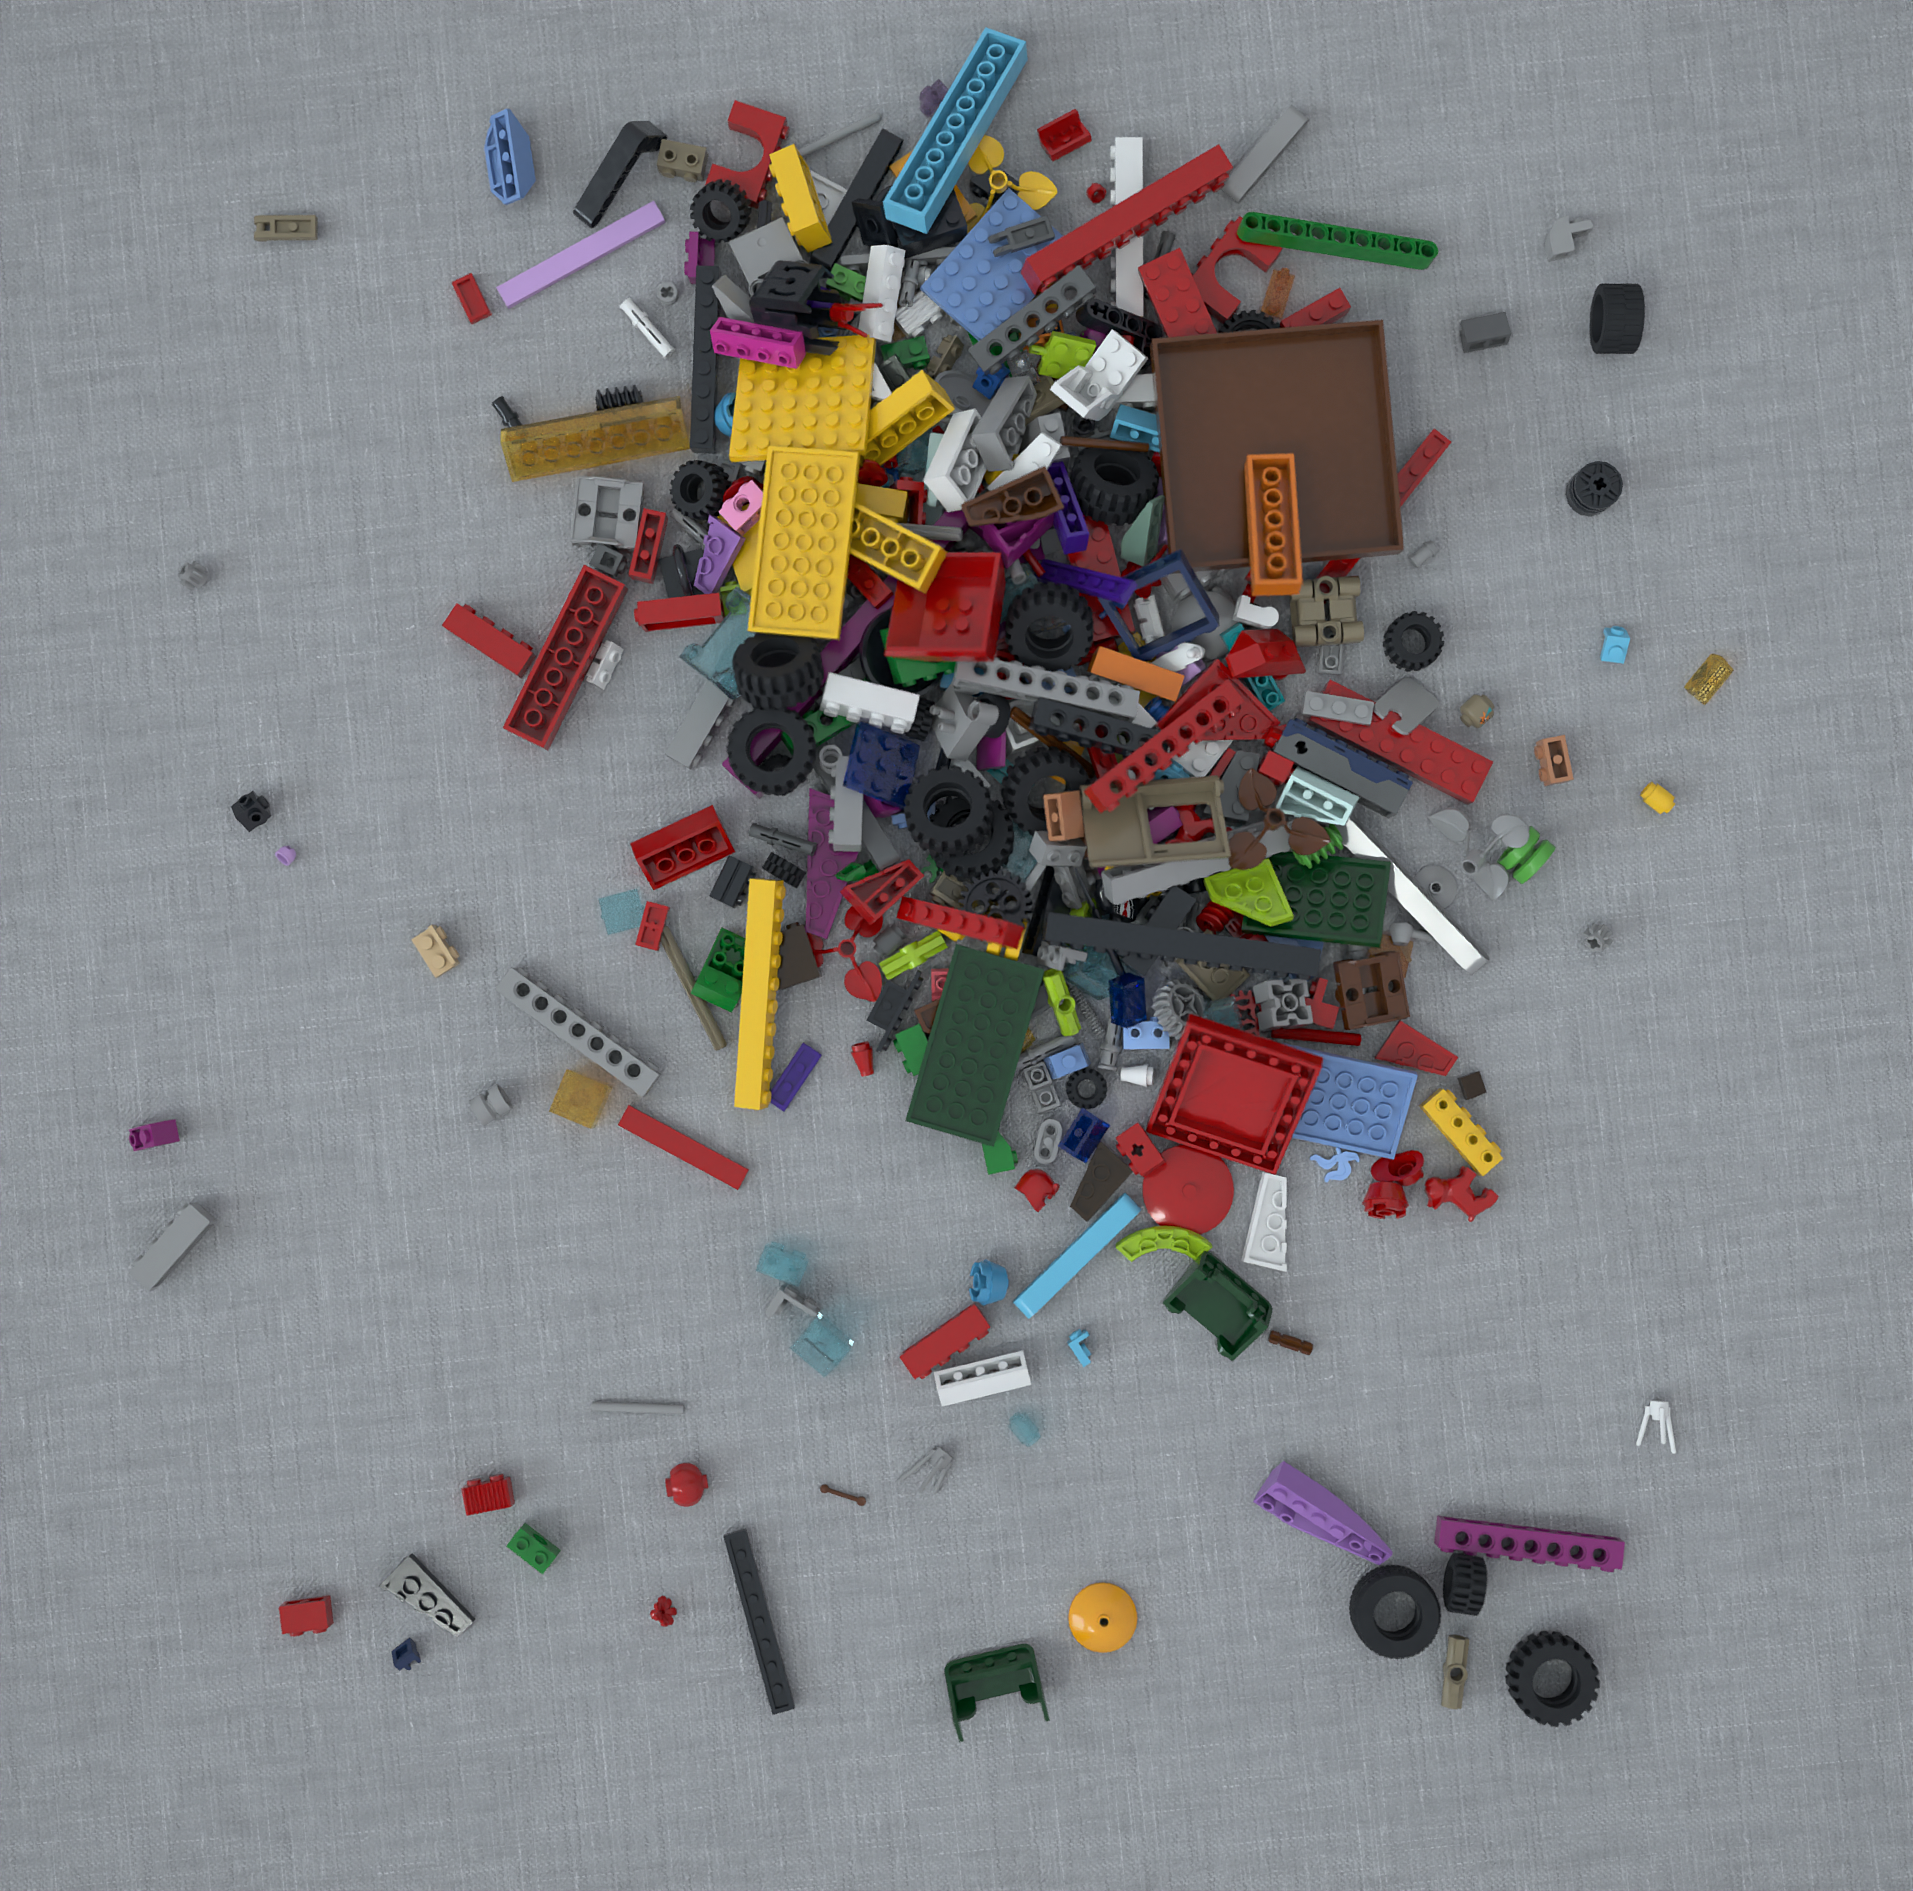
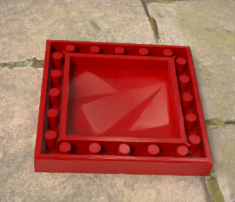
[1145,1013,1323,1175]

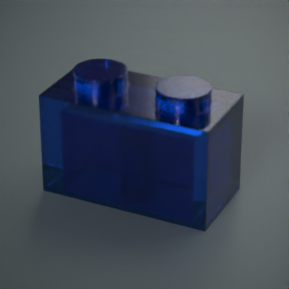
[1109,972,1147,1028]
[1058,1108,1110,1163]

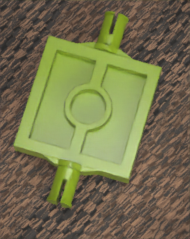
[1029,331,1096,379]

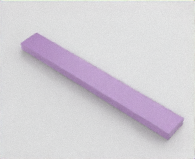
[496,201,666,309]

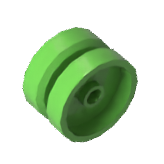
[1497,826,1556,884]

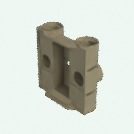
[1289,576,1364,648]

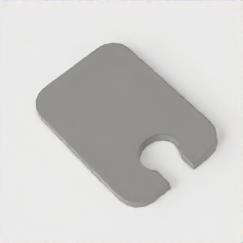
[1373,677,1439,735]

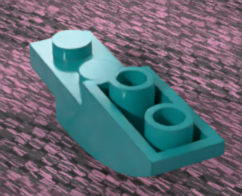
[1219,622,1285,711]

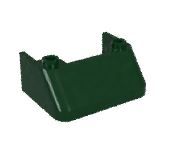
[944,1644,1050,1742]

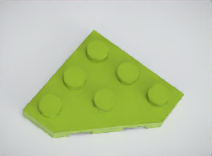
[1204,858,1294,927]

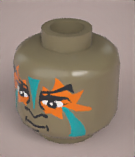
[1460,694,1495,728]

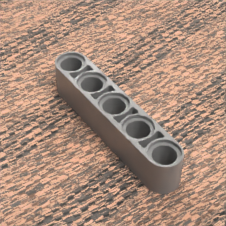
[1221,105,1309,204]

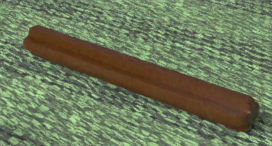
[1010,706,1095,779]

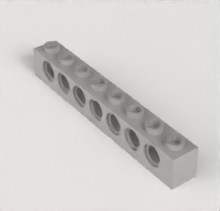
[952,657,1140,722]
[495,967,661,1097]

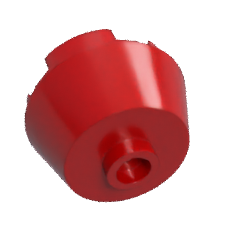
[1362,1182,1409,1219]

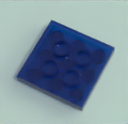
[843,721,921,810]

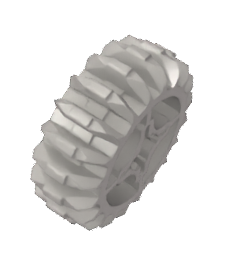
[1151,979,1209,1040]

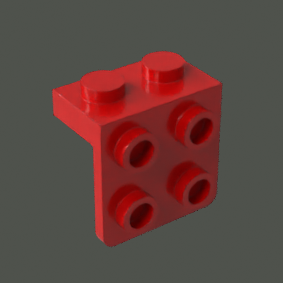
[889,477,927,525]

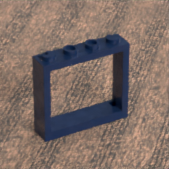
[1098,549,1219,661]

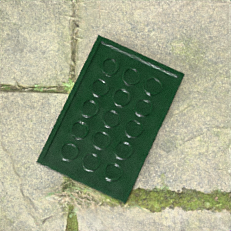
[1241,851,1391,948]

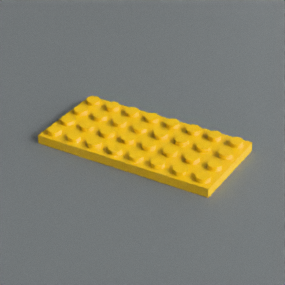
[748,446,860,640]

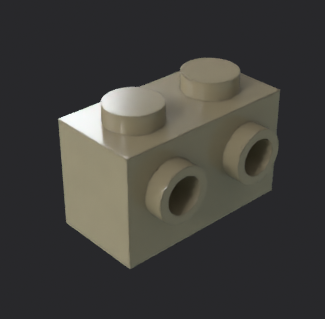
[656,139,708,183]

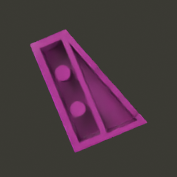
[982,513,1055,569]

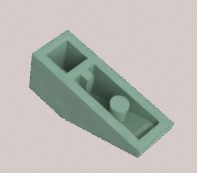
[1120,495,1165,566]

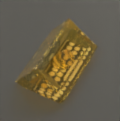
[1684,654,1734,705]

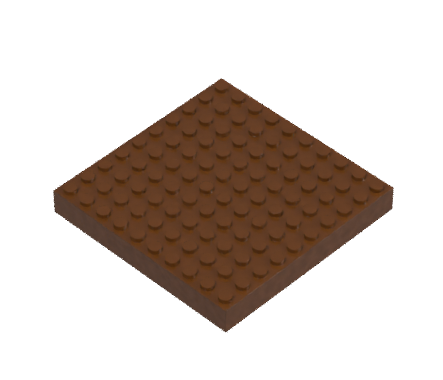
[1150,319,1404,574]

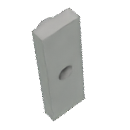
[1318,605,1343,675]

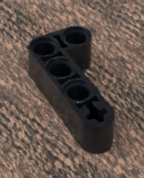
[1075,299,1162,370]

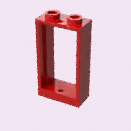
[634,593,726,632]

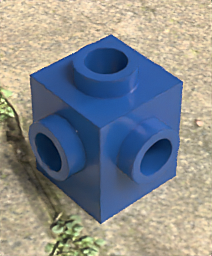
[972,364,1011,400]

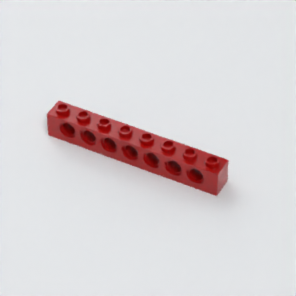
[1084,679,1244,813]

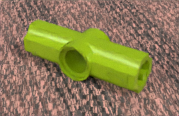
[879,931,948,980]
[1042,968,1081,1037]

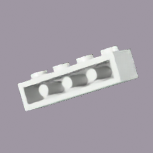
[857,245,905,343]
[934,1350,1031,1407]

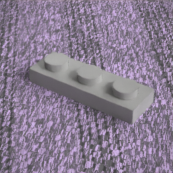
[1301,691,1374,726]

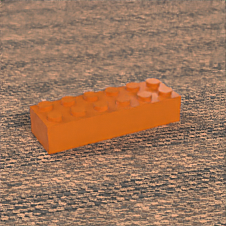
[1244,454,1302,596]

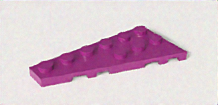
[805,788,859,939]

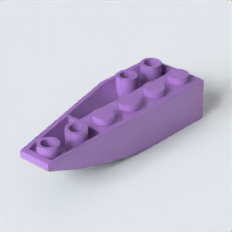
[1253,1461,1393,1565]

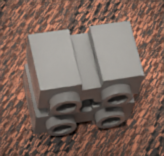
[1253,979,1313,1031]

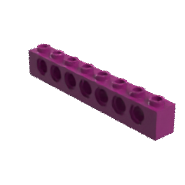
[1434,1516,1625,1572]

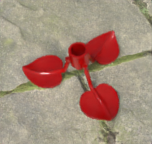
[807,906,883,1002]

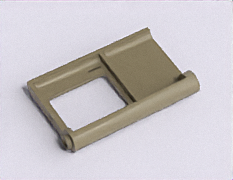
[1079,776,1231,868]

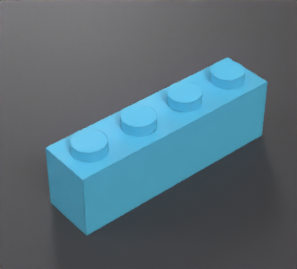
[1110,404,1159,452]

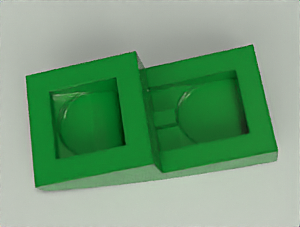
[835,859,886,882]

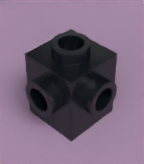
[231,791,271,832]

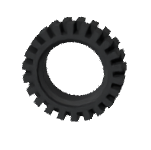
[1218,310,1281,333]

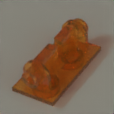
[1260,268,1295,319]

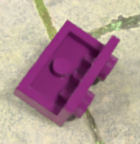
[684,231,715,284]

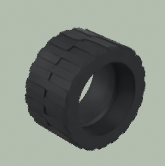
[1589,283,1645,354]

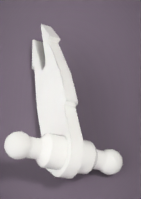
[1150,642,1205,672]

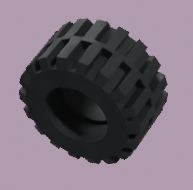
[690,179,752,243]
[670,460,732,520]
[1383,611,1444,672]
[1443,1553,1487,1616]

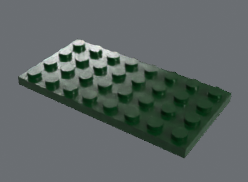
[905,944,1045,1147]

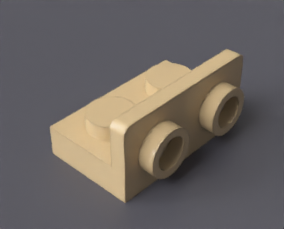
[411,924,460,978]

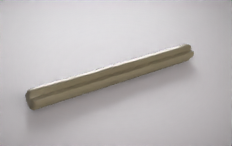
[661,926,727,1051]

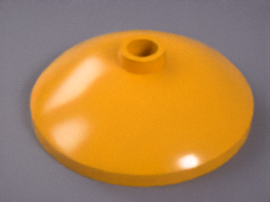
[1068,1582,1137,1653]

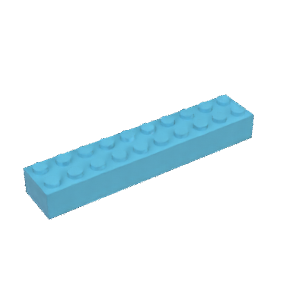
[883,27,1028,234]

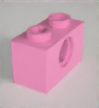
[718,480,763,536]

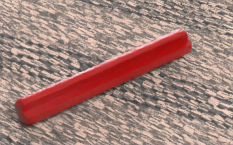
[1271,1028,1362,1046]

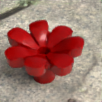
[650,1596,677,1627]

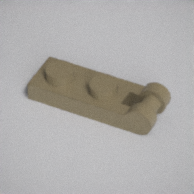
[254,215,318,242]

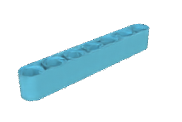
[1013,1192,1141,1319]

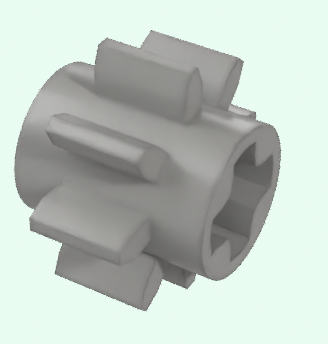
[178,561,208,591]
[1583,923,1613,952]

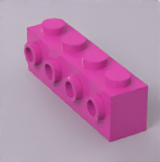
[710,317,806,369]

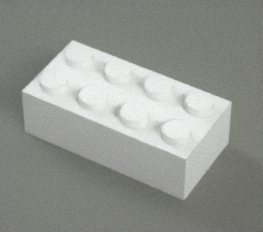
[923,409,987,512]
[819,673,920,734]

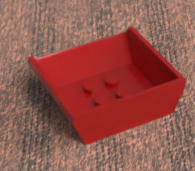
[884,552,1006,662]

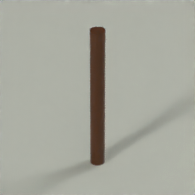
[1060,436,1149,452]

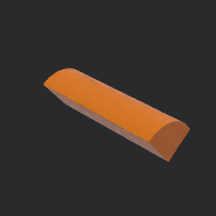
[1087,646,1185,702]

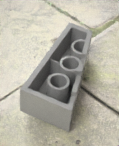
[971,376,1037,472]

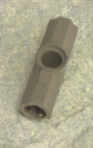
[1441,1634,1470,1710]

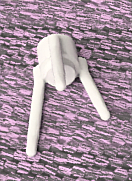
[1636,1400,1676,1454]

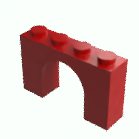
[705,100,790,209]
[1191,216,1283,325]

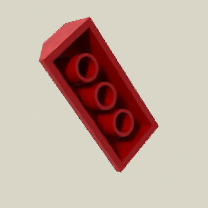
[630,805,735,891]

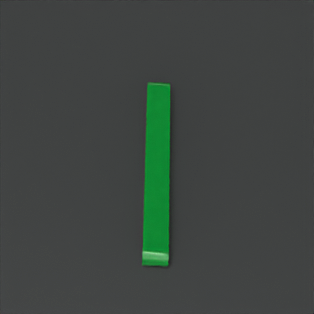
[1237,212,1438,270]

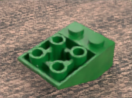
[690,927,746,1013]

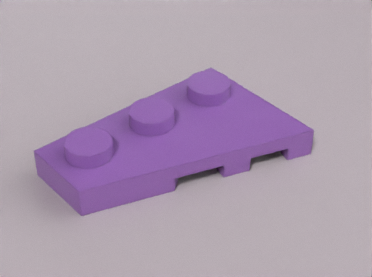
[694,515,746,594]

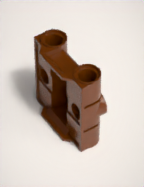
[1333,951,1410,1030]

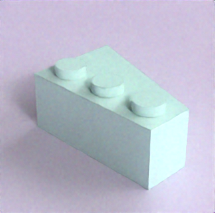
[1276,766,1360,825]

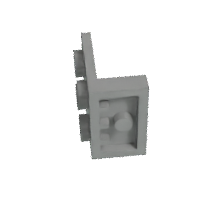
[764,1284,820,1318]

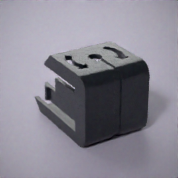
[749,261,860,355]

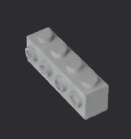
[129,1202,217,1291]

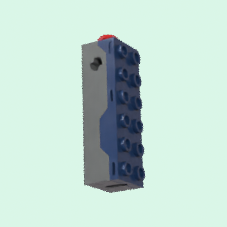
[1264,718,1413,819]

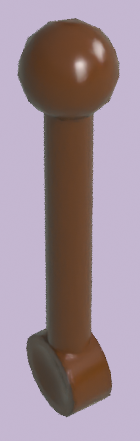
[820,1484,866,1506]

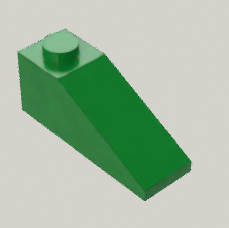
[982,1131,1018,1175]

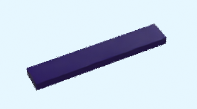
[1032,559,1138,604]

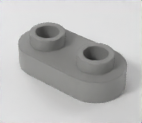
[1034,1119,1062,1164]

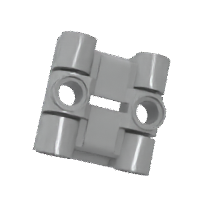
[570,476,645,553]

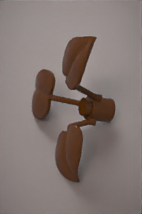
[1228,768,1331,870]

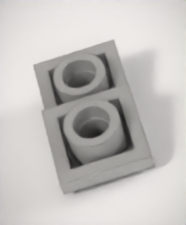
[1023,1062,1061,1115]

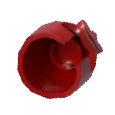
[1014,1169,1060,1212]

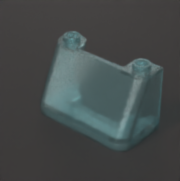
[679,586,755,699]

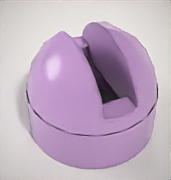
[275,846,296,866]

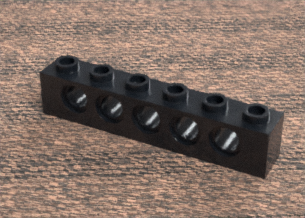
[1028,697,1169,766]

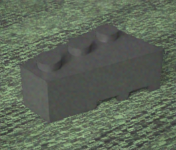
[1201,750,1260,825]

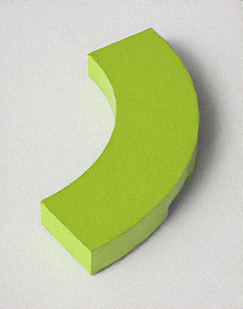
[1115,1226,1213,1262]

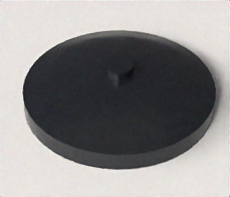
[859,608,944,696]

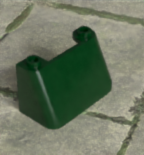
[1163,1251,1273,1362]

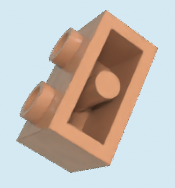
[1534,735,1574,786]
[1043,790,1085,841]

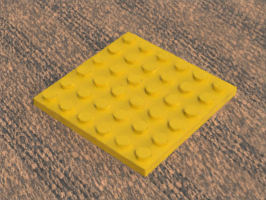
[729,335,876,462]

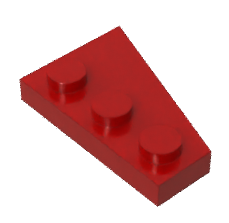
[1375,1020,1458,1076]

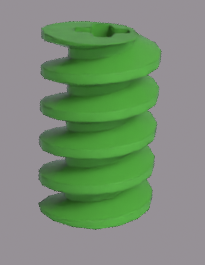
[1292,823,1343,869]

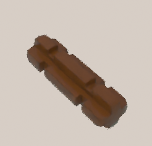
[1268,1330,1313,1355]

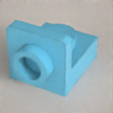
[1067,1329,1092,1367]

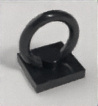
[851,185,898,247]
[659,544,704,598]

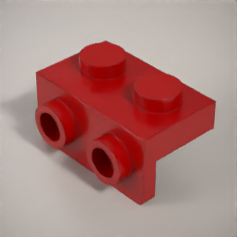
[1037,109,1092,162]

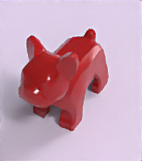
[1165,804,1215,844]
[1425,1166,1499,1222]

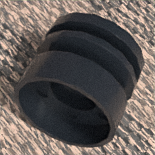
[1566,461,1623,517]

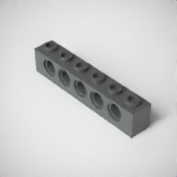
[968,265,1097,376]

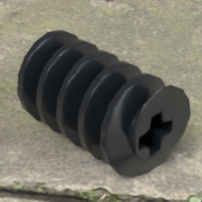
[595,384,644,418]

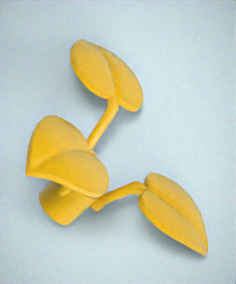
[967,135,1058,233]

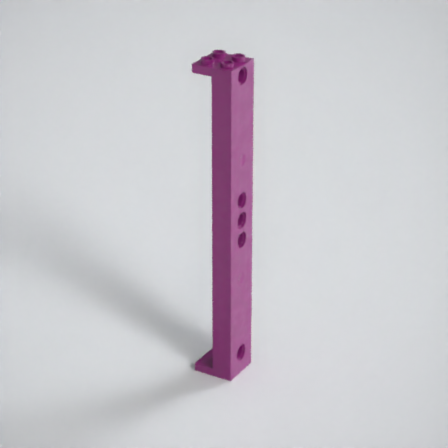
[721,510,986,799]

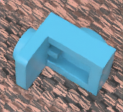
[1600,626,1630,664]

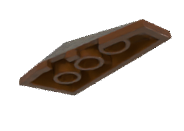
[961,466,1064,527]

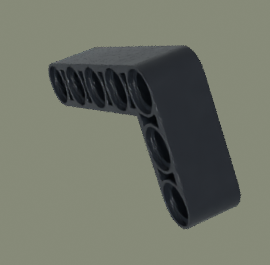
[573,121,667,229]

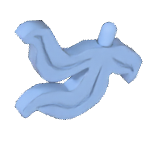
[1310,1147,1360,1182]

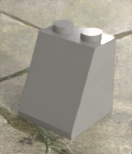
[1018,412,1070,470]

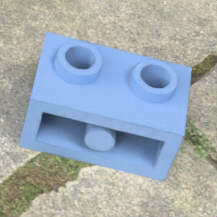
[1122,1017,1170,1049]

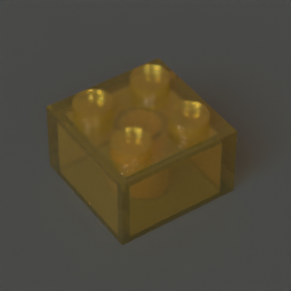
[549,1068,613,1129]

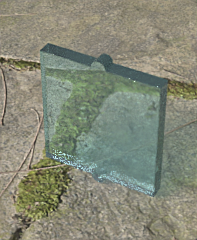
[598,889,644,935]

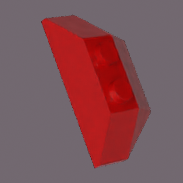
[1225,629,1306,678]

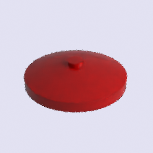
[1142,1144,1234,1235]

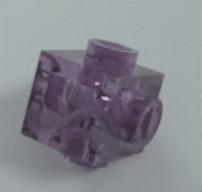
[919,79,949,118]

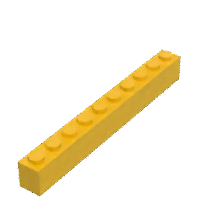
[734,878,786,1110]

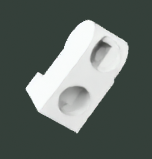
[1232,595,1279,629]

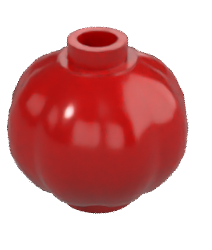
[665,1463,708,1507]

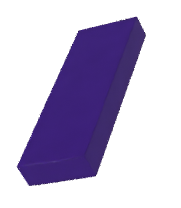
[770,1042,822,1112]

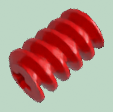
[1196,901,1238,935]

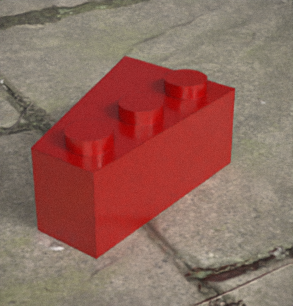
[840,859,924,925]

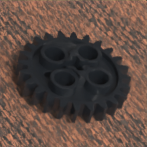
[958,870,1033,944]

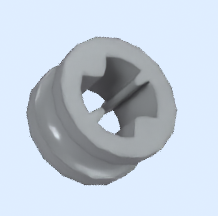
[657,282,679,305]

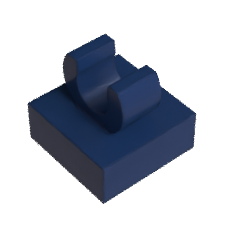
[391,1638,421,1671]

